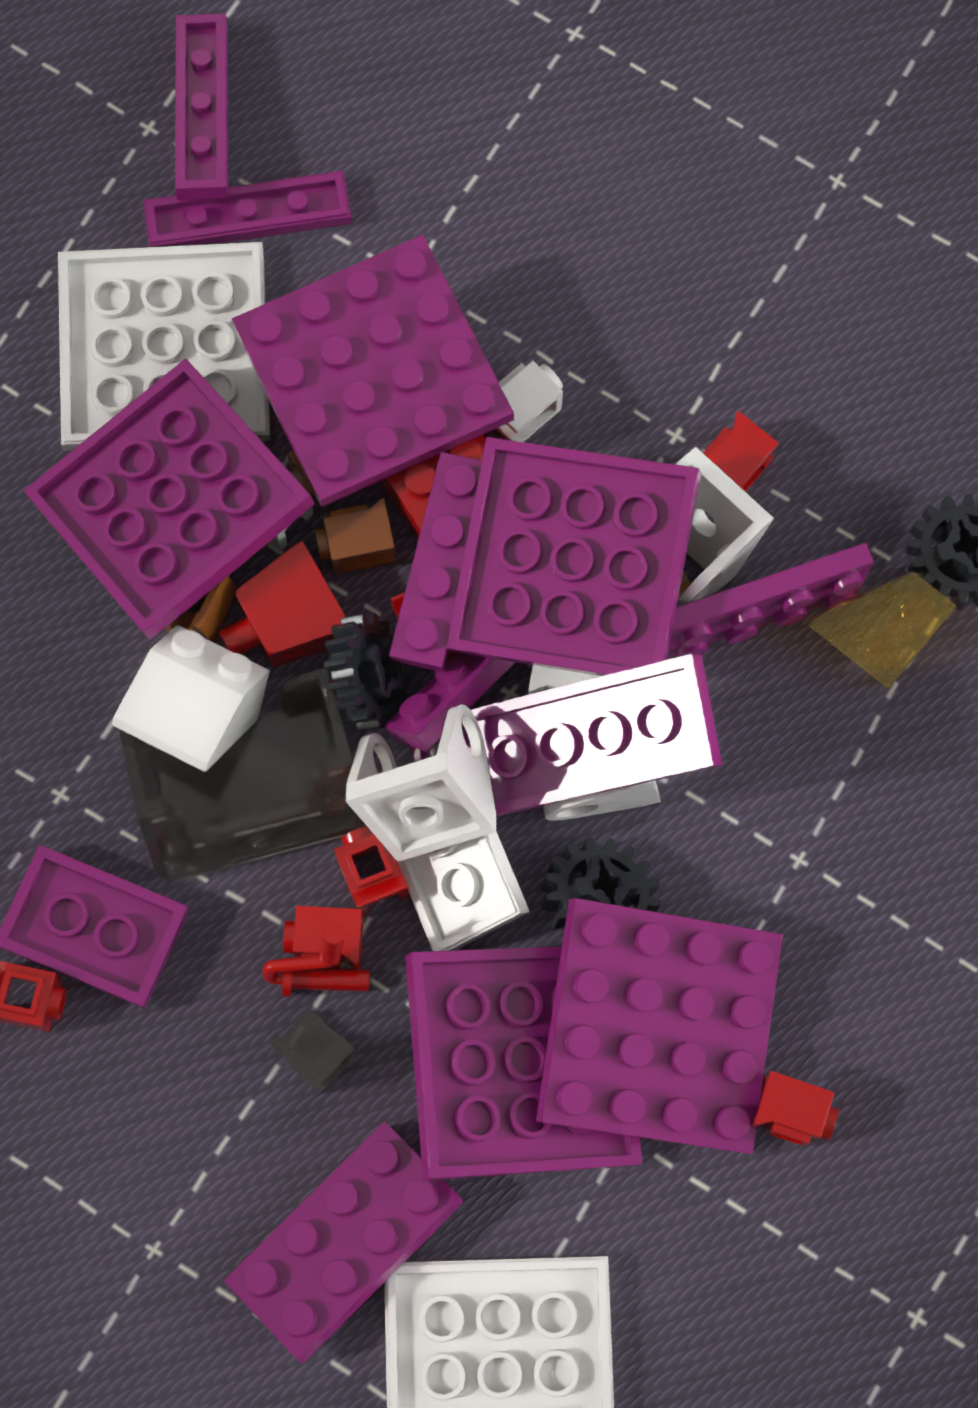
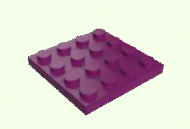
[232,234,514,507]
[23,358,315,641]
[446,437,701,676]
[536,898,783,1154]
[405,946,642,1181]

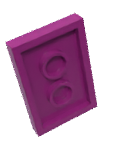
[0,844,190,1009]

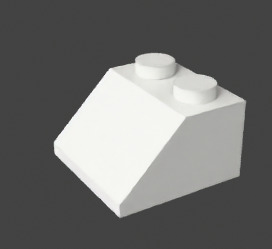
[112,625,270,772]

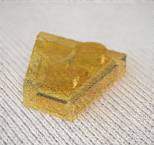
[807,571,956,689]

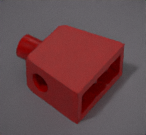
[218,541,346,667]

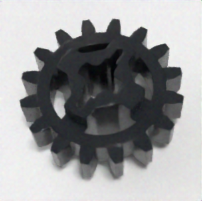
[905,494,978,610]
[324,613,410,731]
[541,837,661,930]

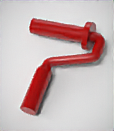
[262,923,370,997]

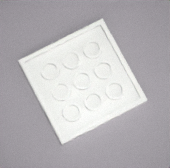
[58,242,271,451]
[385,1256,614,1408]

